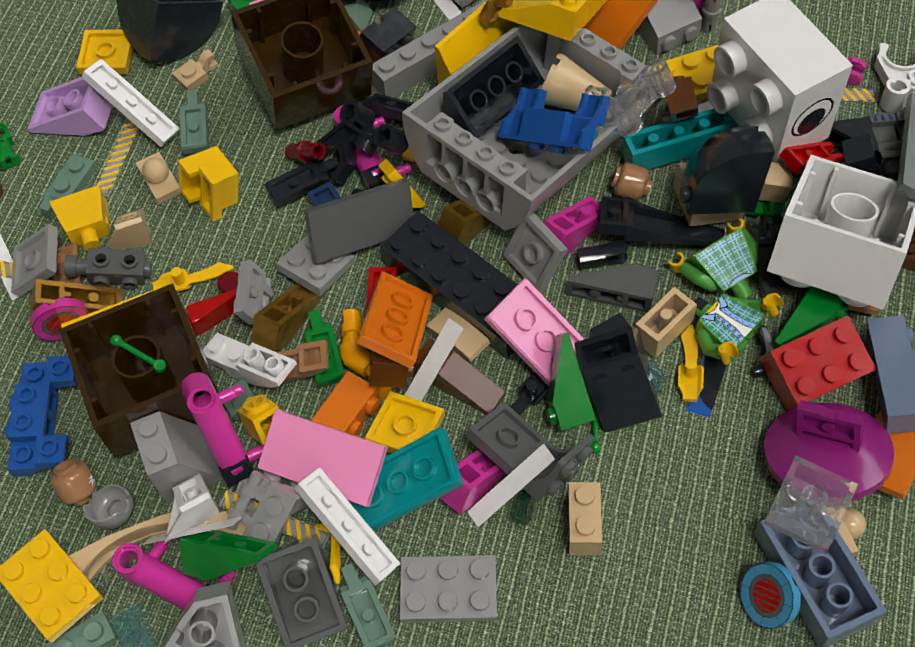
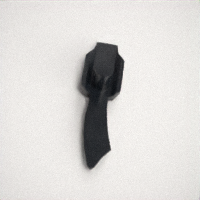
[510,373,549,416]

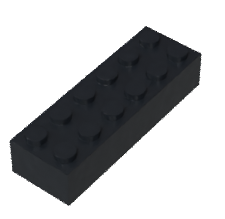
[380,211,517,359]

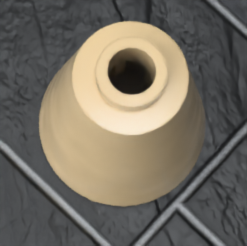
[542,53,615,113]

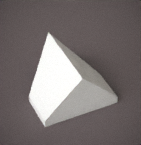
[164,474,221,544]

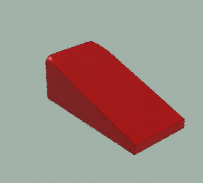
[186,289,237,336]

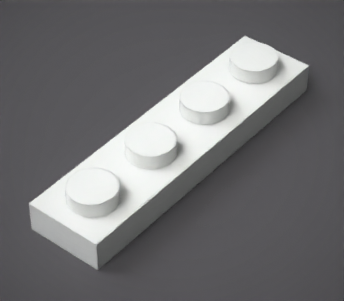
[82,59,180,147]
[294,467,400,586]

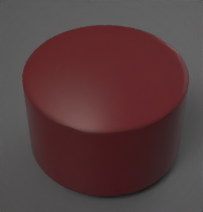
[217,271,239,294]

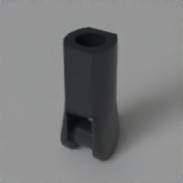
[576,240,628,269]

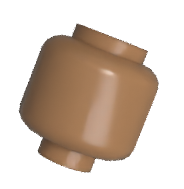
[610,162,653,201]
[50,459,97,506]

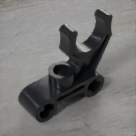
[312,100,409,185]

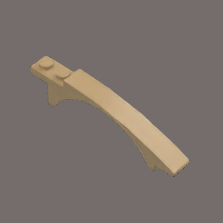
[69,501,260,583]

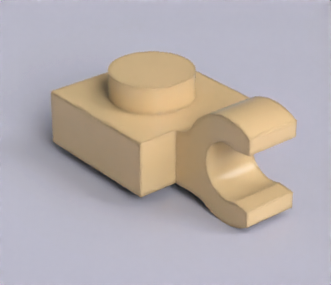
[172,49,218,91]

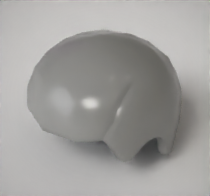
[83,484,134,530]

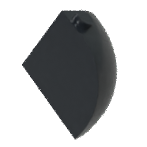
[116,0,223,63]
[680,126,775,215]

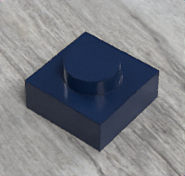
[307,181,341,207]

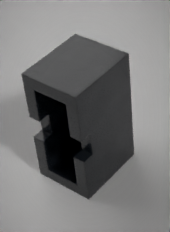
[360,7,417,63]

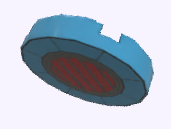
[740,562,801,629]

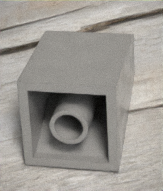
[636,0,702,55]
[130,411,223,503]

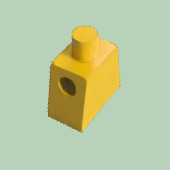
[49,185,110,251]

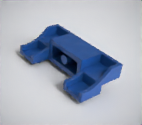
[498,87,611,154]
[5,355,77,477]

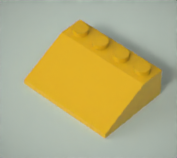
[434,0,519,85]
[498,0,608,41]

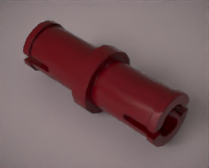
[285,141,326,162]

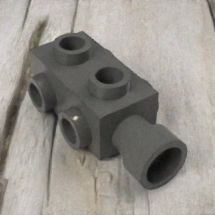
[64,246,152,290]

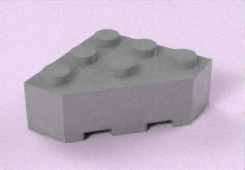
[160,581,246,647]

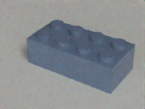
[754,498,887,647]

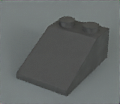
[255,533,348,647]

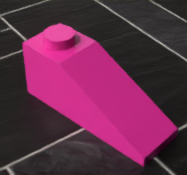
[543,196,601,257]
[440,449,506,515]

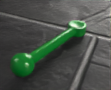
[110,334,166,373]
[590,398,601,454]

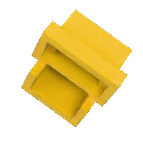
[178,146,239,221]

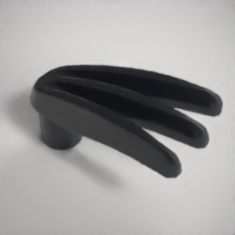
[751,325,774,378]

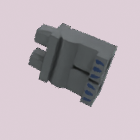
[868,111,905,181]

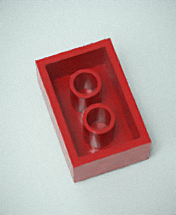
[759,316,877,412]

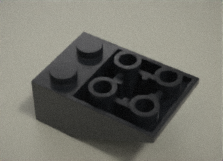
[574,325,663,433]

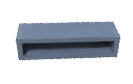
[866,315,915,434]

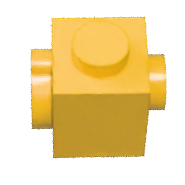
[237,395,280,445]

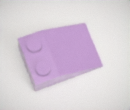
[27,77,113,136]

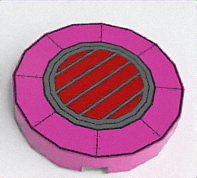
[30,298,89,341]

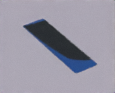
[687,356,727,418]

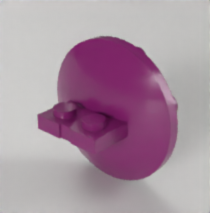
[764,400,894,505]

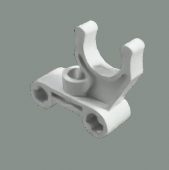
[874,43,915,113]

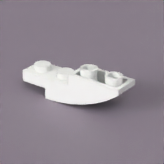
[203,333,297,388]

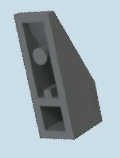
[566,264,659,313]

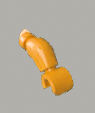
[339,309,392,399]

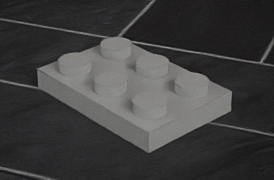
[400,555,497,623]

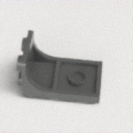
[465,402,595,502]

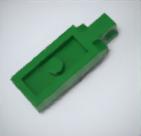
[304,309,345,387]

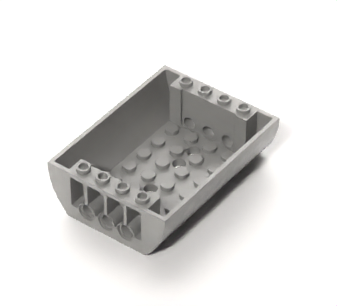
[402,24,669,230]

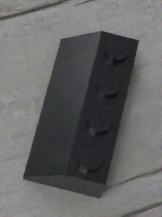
[443,35,545,137]

